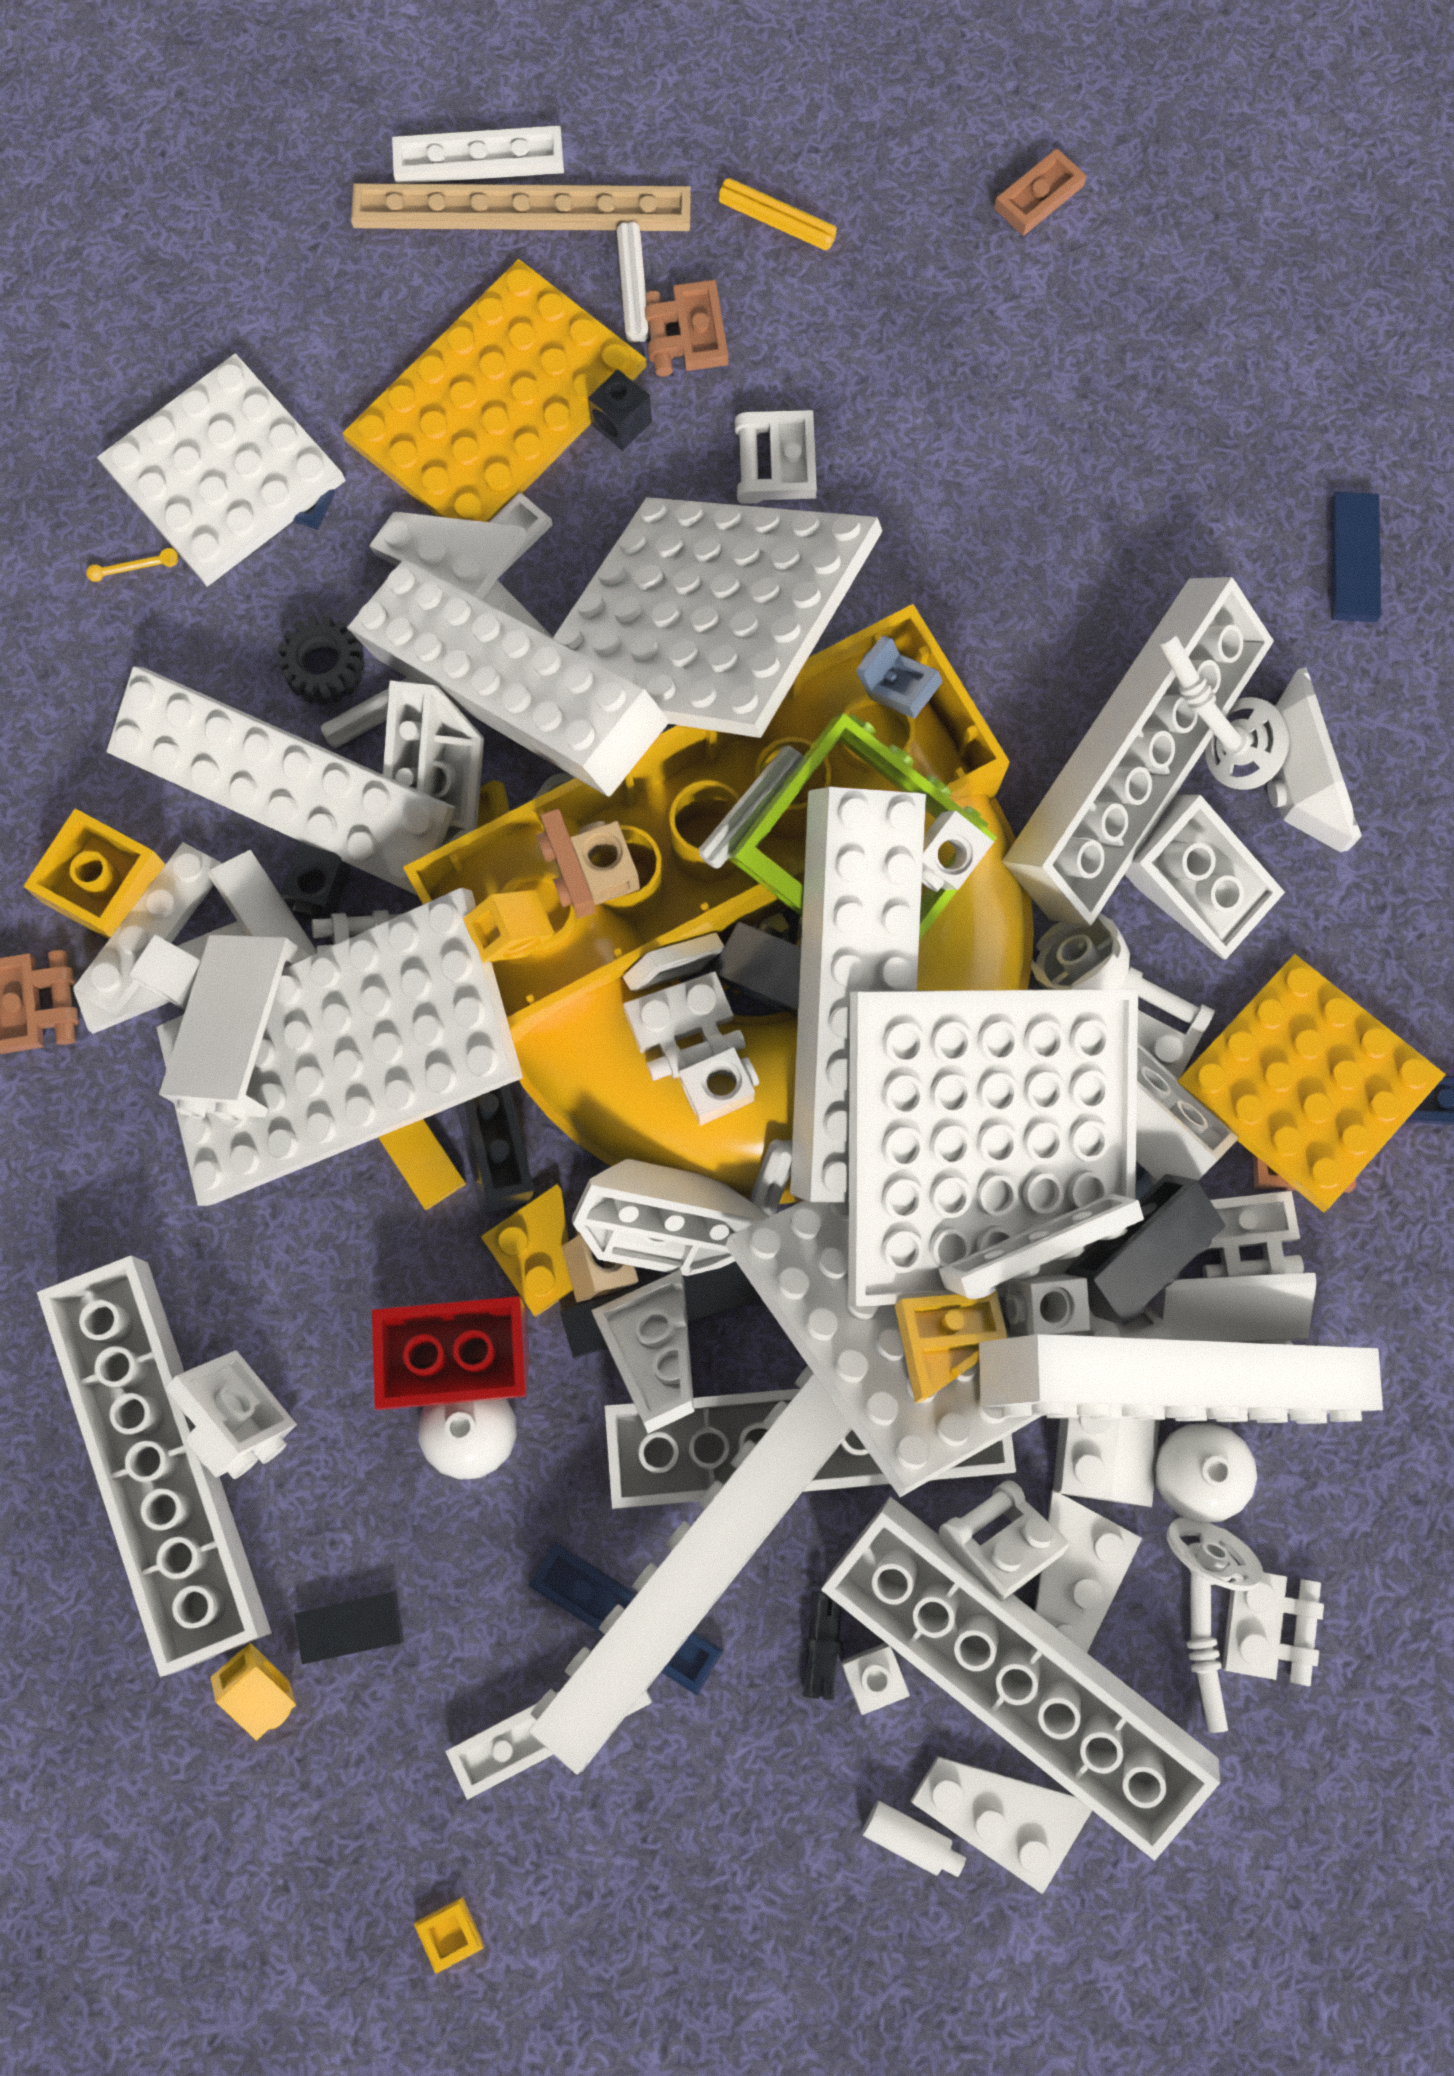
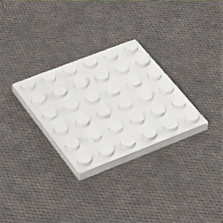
[552,497,882,738]
[848,989,1138,1307]
[725,1200,1121,1497]

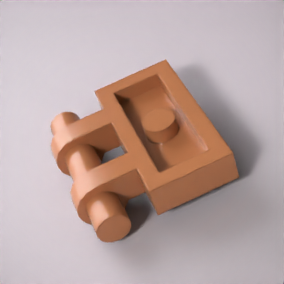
[644,280,728,377]
[0,950,79,1054]

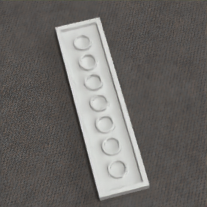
[106,666,456,895]

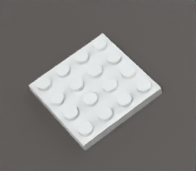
[97,353,345,587]

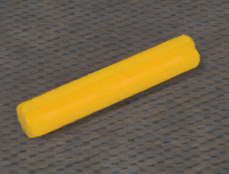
[719,178,837,250]

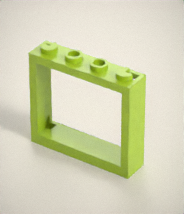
[727,713,997,941]

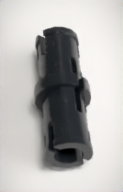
[802,1591,843,1700]

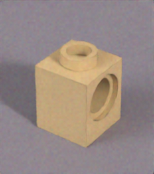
[570,821,640,905]
[561,1230,638,1302]

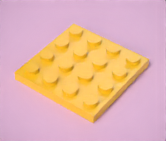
[1177,954,1446,1213]

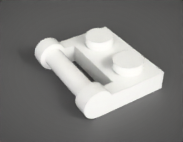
[735,410,817,504]
[1120,967,1215,1079]
[939,1480,1070,1601]

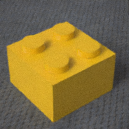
[23,808,166,940]

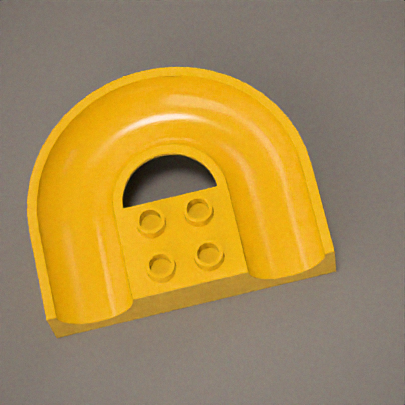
[403,604,1034,1204]

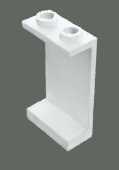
[159,935,310,1122]

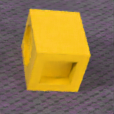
[462,890,555,963]
[210,1643,296,1740]

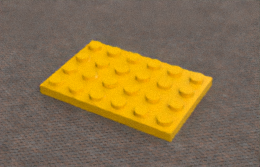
[342,259,647,522]

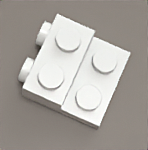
[165,1350,297,1479]

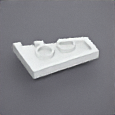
[369,512,528,601]
[591,1270,694,1433]
[1034,1489,1142,1653]
[910,1756,1092,1894]

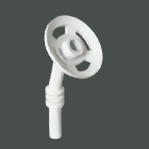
[1158,632,1289,790]
[1167,1517,1263,1733]

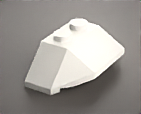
[1264,667,1362,852]
[383,681,484,846]
[571,1159,770,1276]

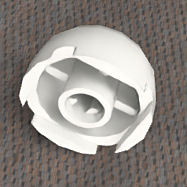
[1031,913,1130,990]
[418,1399,517,1480]
[1155,1422,1257,1523]

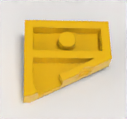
[481,1184,573,1317]
[895,1291,1008,1403]

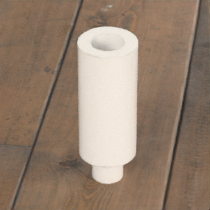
[862,1800,966,1877]

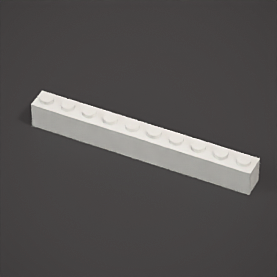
[528,1366,852,1775]

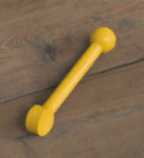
[86,548,179,582]

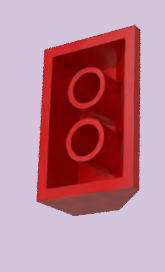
[372,1296,529,1410]

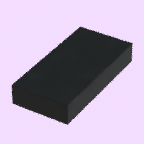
[294,1591,404,1665]

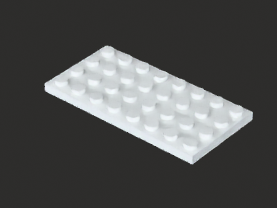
[157,888,523,1206]

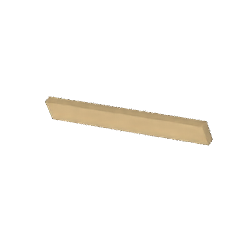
[351,183,691,231]

